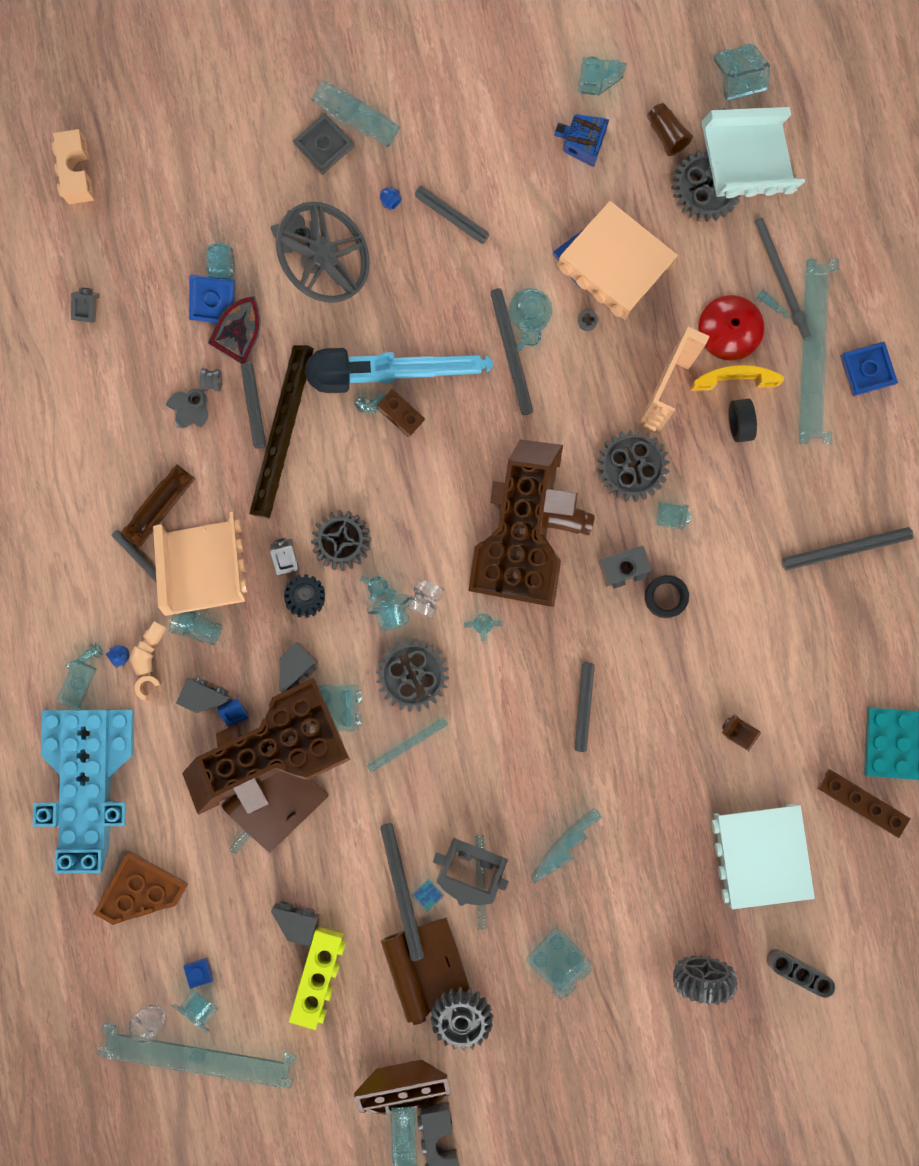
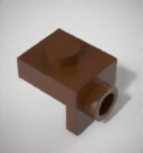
[722,714,761,752]

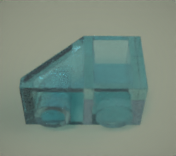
[578,57,626,96]

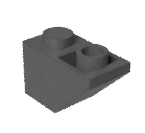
[279,642,318,693]
[176,676,233,713]
[271,901,320,946]

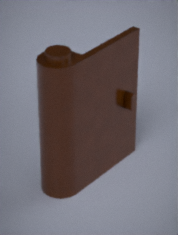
[221,771,329,853]
[381,917,470,1025]

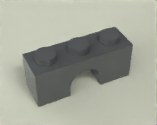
[417,1102,459,1166]

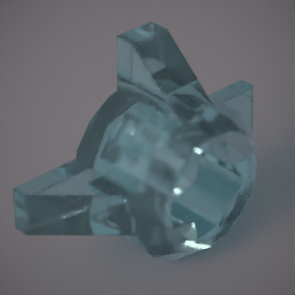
[516,321,547,351]
[360,576,396,602]
[464,614,502,641]

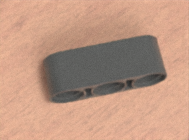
[766,949,835,998]

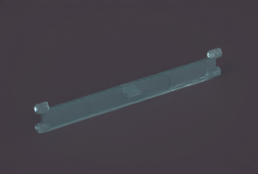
[799,258,839,444]
[98,1023,297,1089]

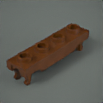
[121,464,195,548]
[817,769,911,838]

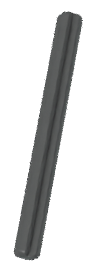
[491,288,533,415]
[782,527,914,571]
[380,823,424,961]

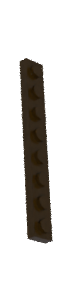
[249,345,314,518]

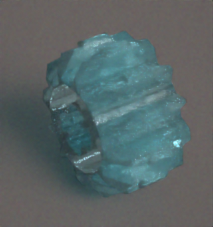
[206,243,235,279]

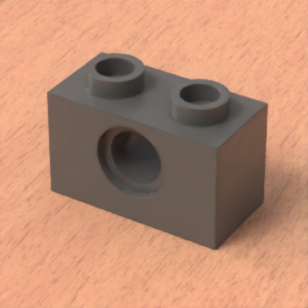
[598,546,652,589]

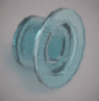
[509,288,552,332]
[367,594,410,631]
[172,989,218,1033]

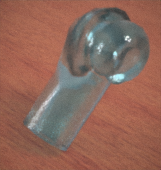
[355,392,385,414]

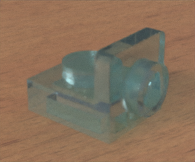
[655,502,691,530]

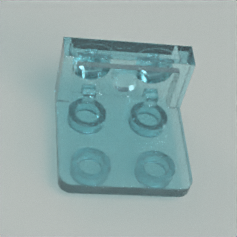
[714,44,770,100]
[313,685,362,731]
[527,928,592,1000]

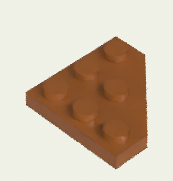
[93,851,188,925]

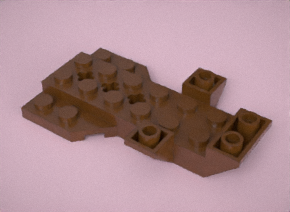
[468,439,578,607]
[182,678,350,815]

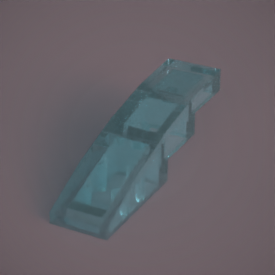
[311,80,400,147]
[531,808,602,884]
[391,1107,417,1166]

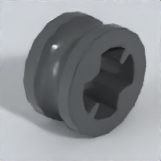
[578,309,598,331]

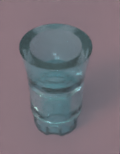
[168,611,223,645]

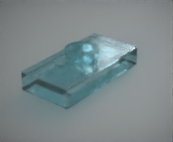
[56,659,97,710]

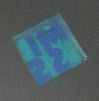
[411,878,444,912]

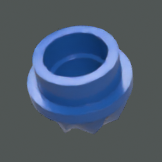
[380,187,402,211]
[106,645,130,668]

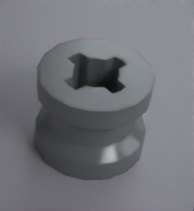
[200,368,222,391]

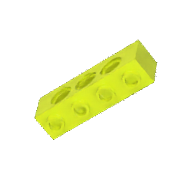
[289,926,346,1030]

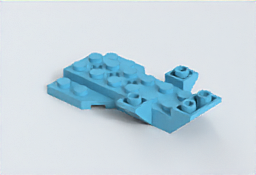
[33,710,134,873]

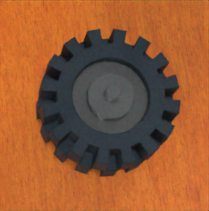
[284,574,325,618]

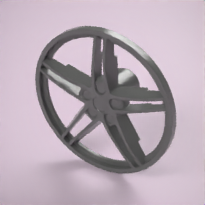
[276,202,370,303]

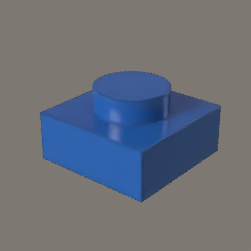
[217,698,249,727]
[183,958,214,989]

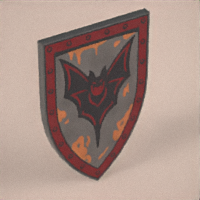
[208,296,261,364]

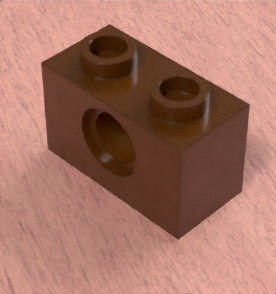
[375,389,425,437]

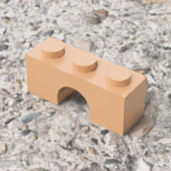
[52,129,94,204]

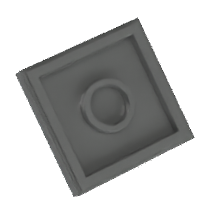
[293,113,354,175]

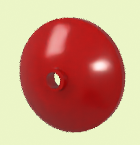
[698,295,765,361]

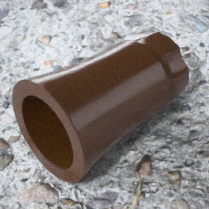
[647,103,693,156]
[548,508,595,535]

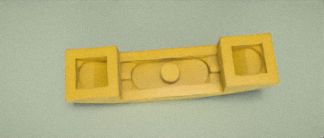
[690,365,784,391]

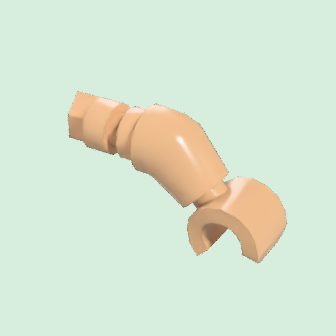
[130,621,167,700]

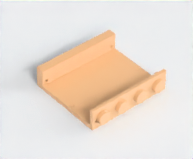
[557,201,678,320]
[639,327,709,432]
[153,512,248,616]

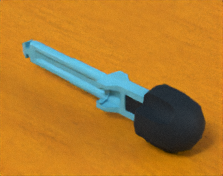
[305,348,493,393]

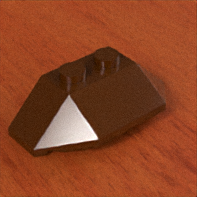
[354,1060,451,1115]

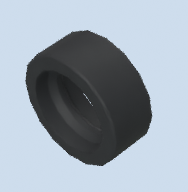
[729,398,757,442]
[644,575,689,618]

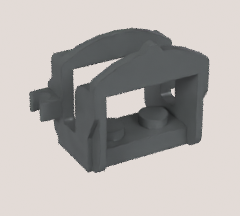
[433,838,509,906]

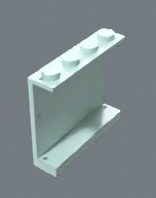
[701,107,805,198]
[712,803,815,909]

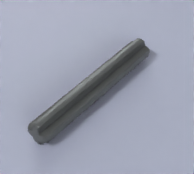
[415,186,489,244]
[241,363,266,449]
[574,662,595,752]

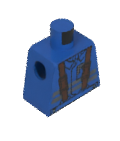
[554,114,609,167]

